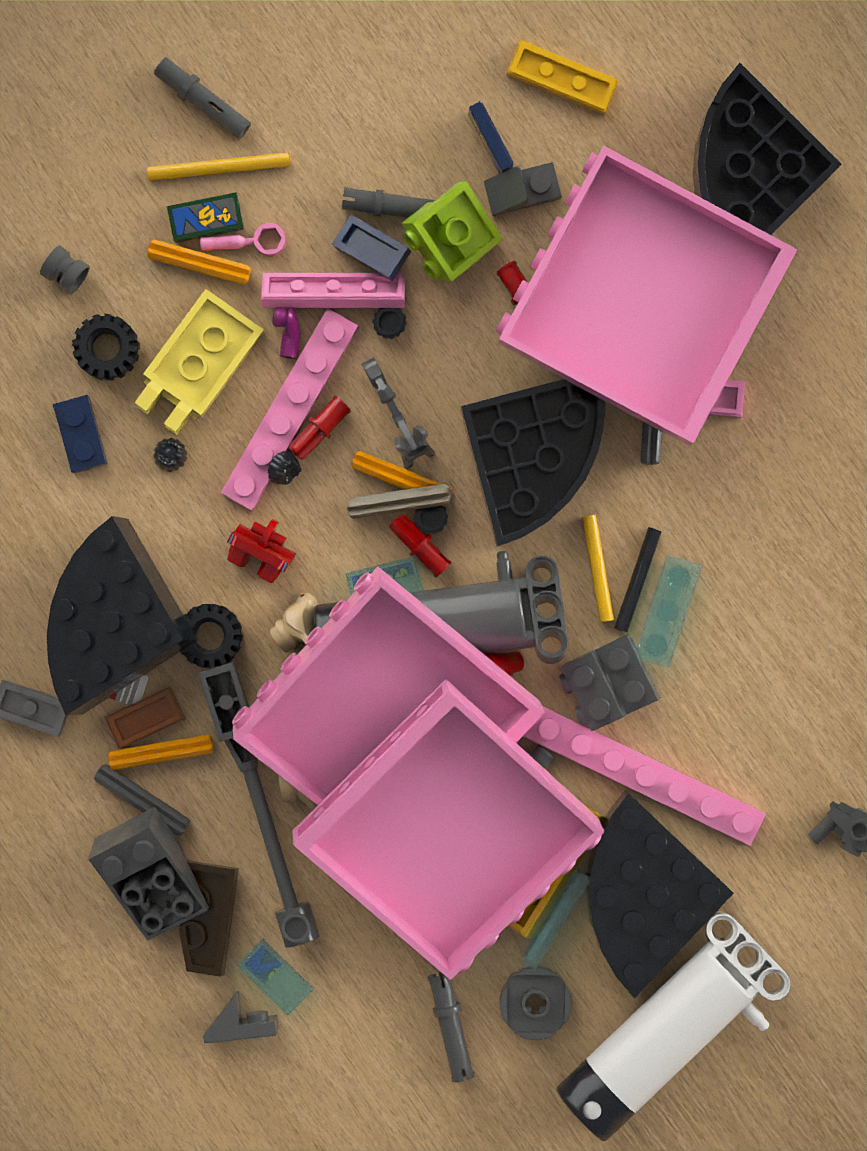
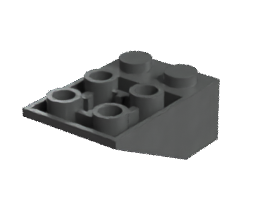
[88,807,209,941]

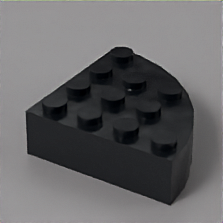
[692,63,842,235]
[461,379,605,547]
[47,516,198,716]
[586,790,734,998]

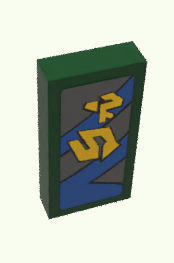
[167,192,244,243]

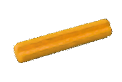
[147,239,251,285]
[351,451,453,506]
[108,734,214,770]

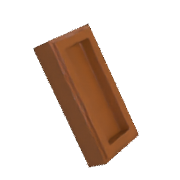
[105,687,186,750]

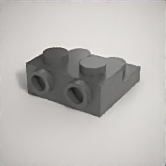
[559,633,661,731]

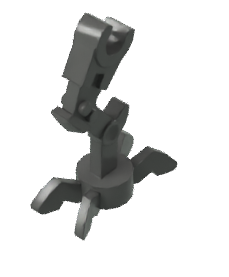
[361,357,435,469]

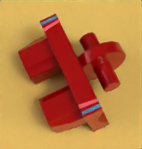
[227,519,296,583]

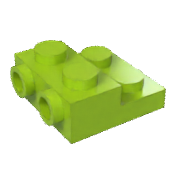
[401,180,503,282]

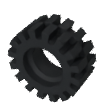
[72,313,140,381]
[181,604,243,668]

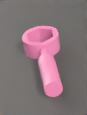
[200,223,286,257]

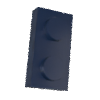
[53,395,108,473]

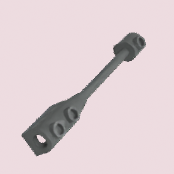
[198,662,320,948]

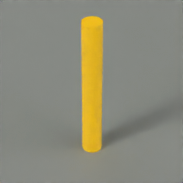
[582,515,614,622]

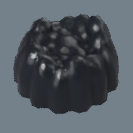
[372,308,407,339]
[153,438,187,472]
[268,451,302,485]
[414,506,448,534]

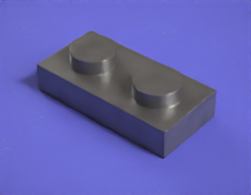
[0,679,67,737]

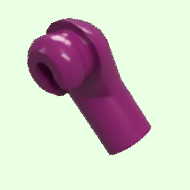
[272,308,300,359]

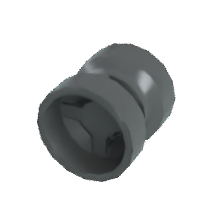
[40,245,90,295]

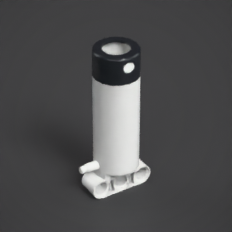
[557,911,790,1141]

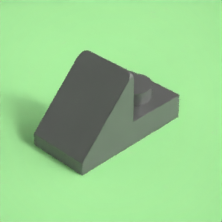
[484,162,562,216]
[203,991,278,1043]

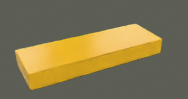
[507,40,619,115]

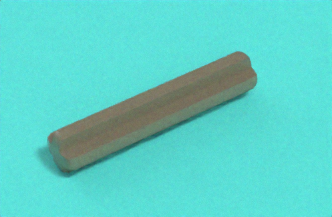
[347,484,452,519]

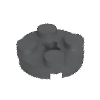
[500,966,572,1040]

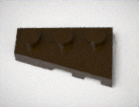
[179,860,239,977]

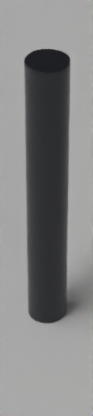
[614,527,662,632]

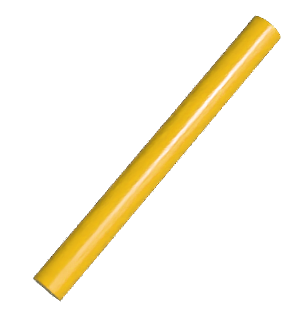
[147,152,290,181]

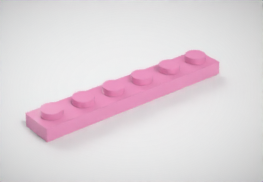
[221,308,359,511]

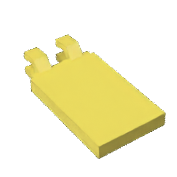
[135,289,264,435]

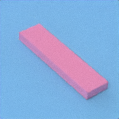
[261,273,405,308]

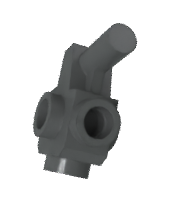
[808,801,867,857]

